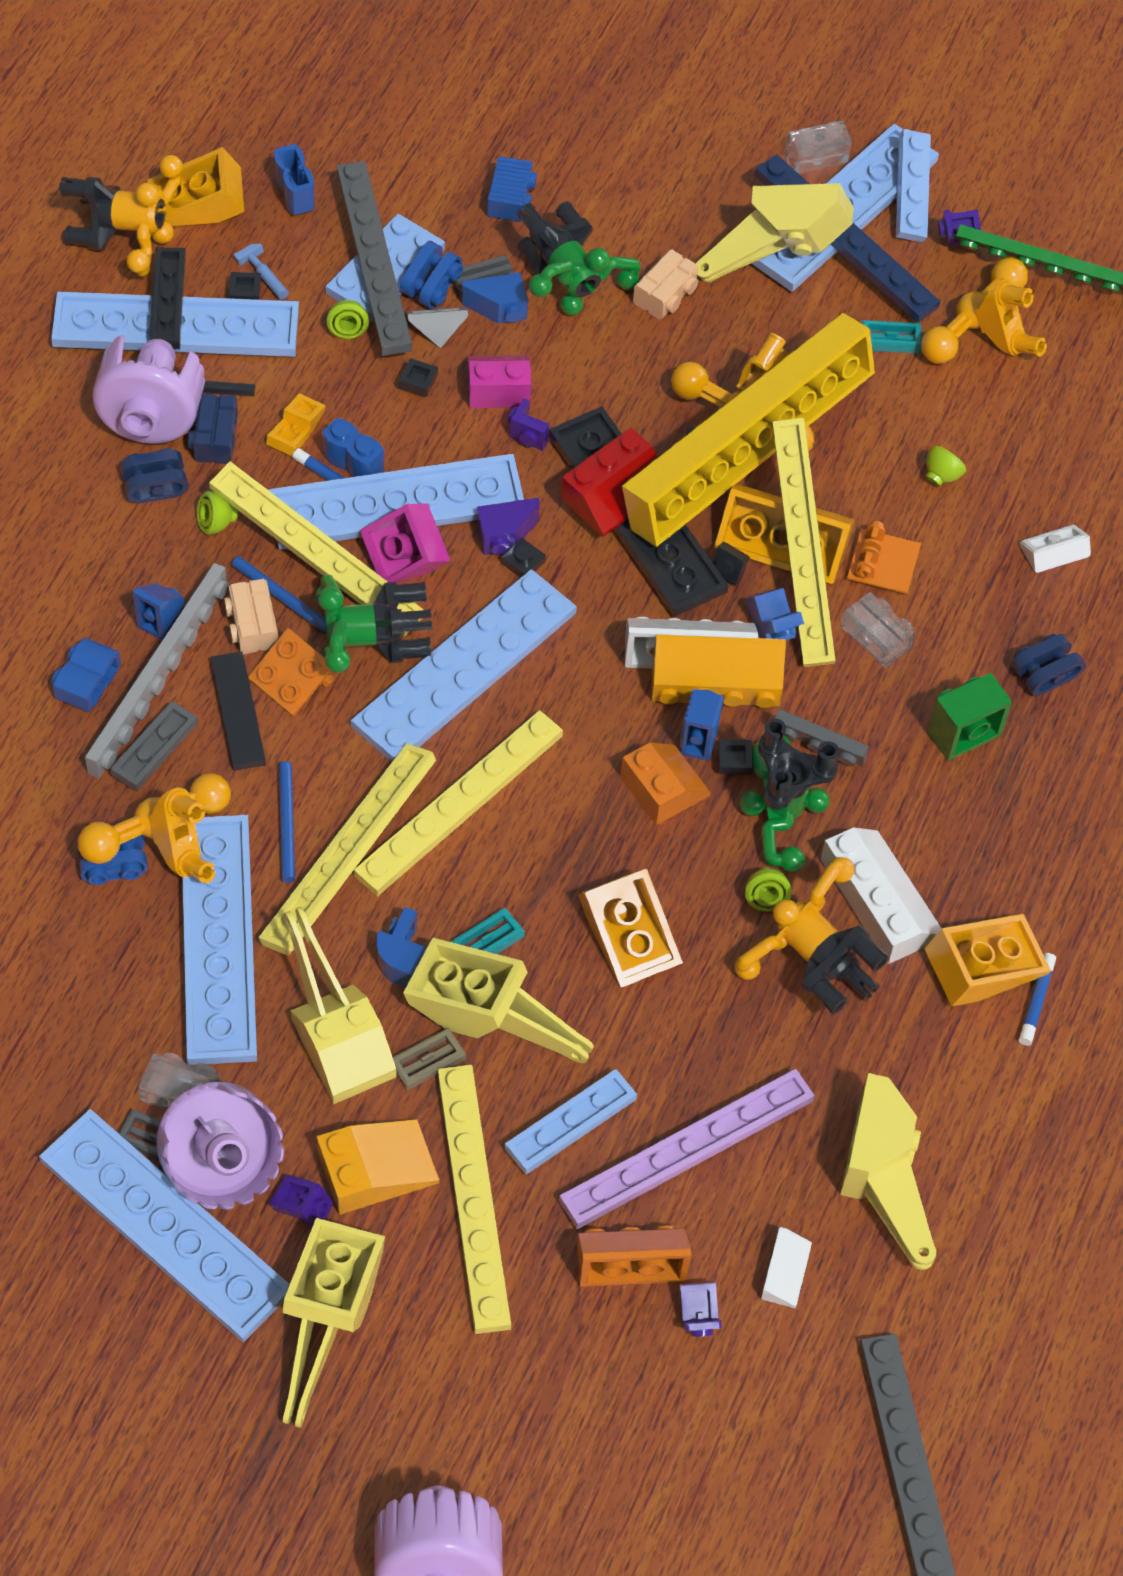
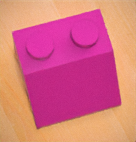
[467,355,531,408]
[360,503,450,584]

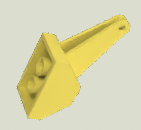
[696,183,854,283]
[284,907,396,1104]
[403,938,594,1063]
[840,1073,936,1270]
[283,1218,385,1428]

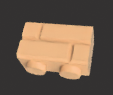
[633,249,699,320]
[224,579,278,654]

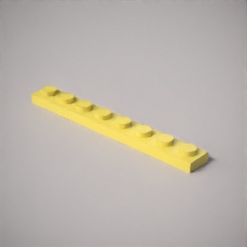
[773,418,835,667]
[209,461,424,638]
[354,710,563,897]
[258,743,436,956]
[438,1065,511,1334]

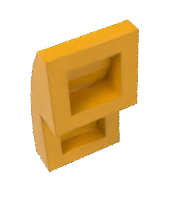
[266,393,326,456]

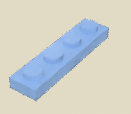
[896,129,931,243]
[505,1069,637,1175]

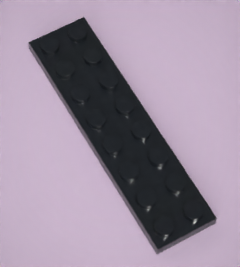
[549,406,729,617]

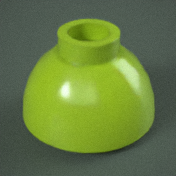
[327,299,369,339]
[925,446,966,487]
[197,491,237,535]
[745,867,792,912]

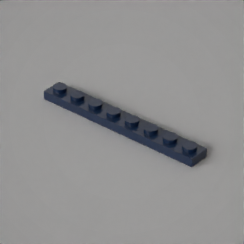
[754,154,940,323]

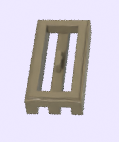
[393,1028,466,1091]

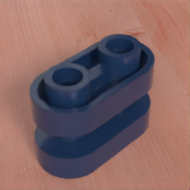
[120,448,189,503]
[1012,633,1086,696]

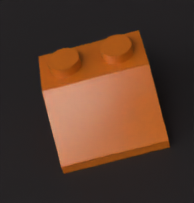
[620,743,711,825]

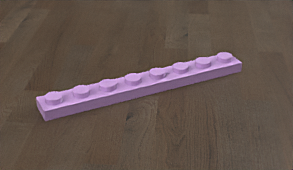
[559,1069,815,1229]

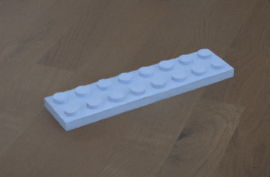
[751,124,939,292]
[52,292,299,357]
[268,454,524,550]
[351,569,577,762]
[183,815,257,1065]
[39,1109,290,1343]

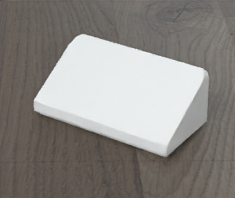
[1020,525,1091,573]
[761,1227,812,1309]

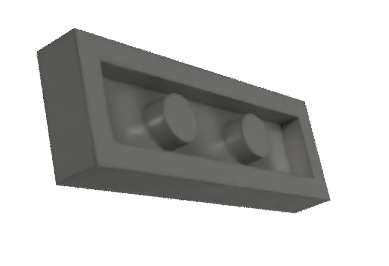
[110,701,198,792]
[775,709,869,767]

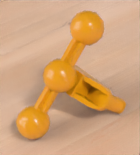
[921,257,1047,364]
[671,332,814,452]
[78,773,231,883]

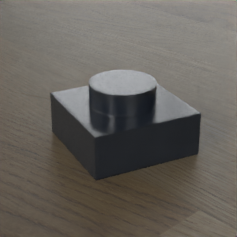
[229,272,261,300]
[399,358,438,397]
[501,538,546,578]
[712,541,750,586]
[718,739,752,775]

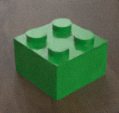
[927,672,1012,761]

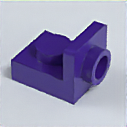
[269,1175,333,1230]

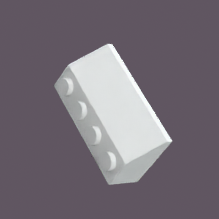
[625,617,758,669]
[821,827,942,964]

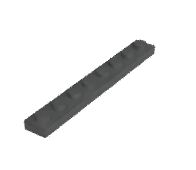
[336,161,412,356]
[860,1334,956,1576]

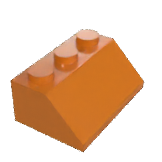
[577,1225,691,1287]

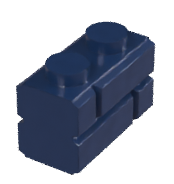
[188,394,238,464]

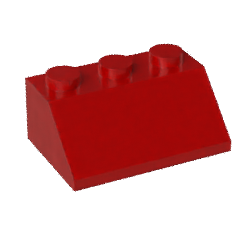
[561,428,658,537]

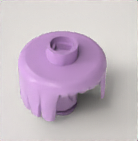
[93,335,205,444]
[157,1082,284,1209]
[374,1486,503,1576]

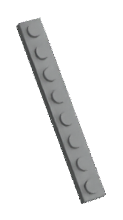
[85,563,229,779]

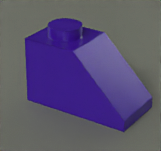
[476,498,540,555]

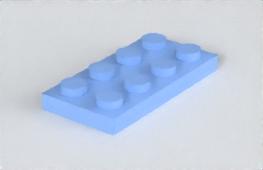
[326,214,445,322]

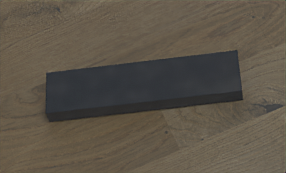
[149,247,186,349]
[211,651,266,771]

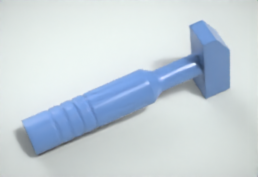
[234,244,289,300]

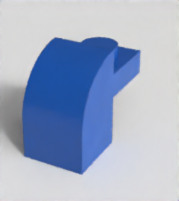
[745,588,804,640]
[377,907,427,988]

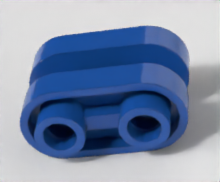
[399,240,463,309]
[76,835,148,885]

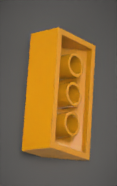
[714,484,855,584]
[652,634,786,708]

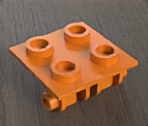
[847,521,921,594]
[248,628,333,716]

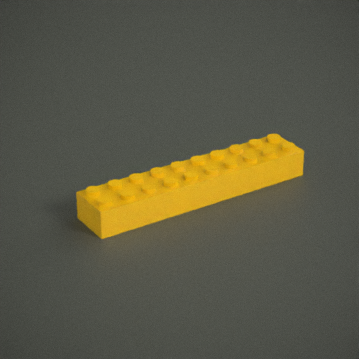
[622,313,875,547]

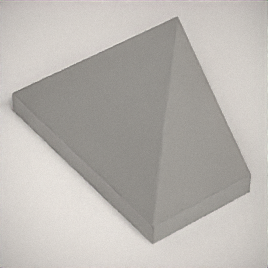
[406,307,468,348]

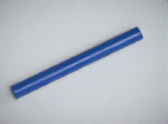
[232,556,326,634]
[279,762,295,883]

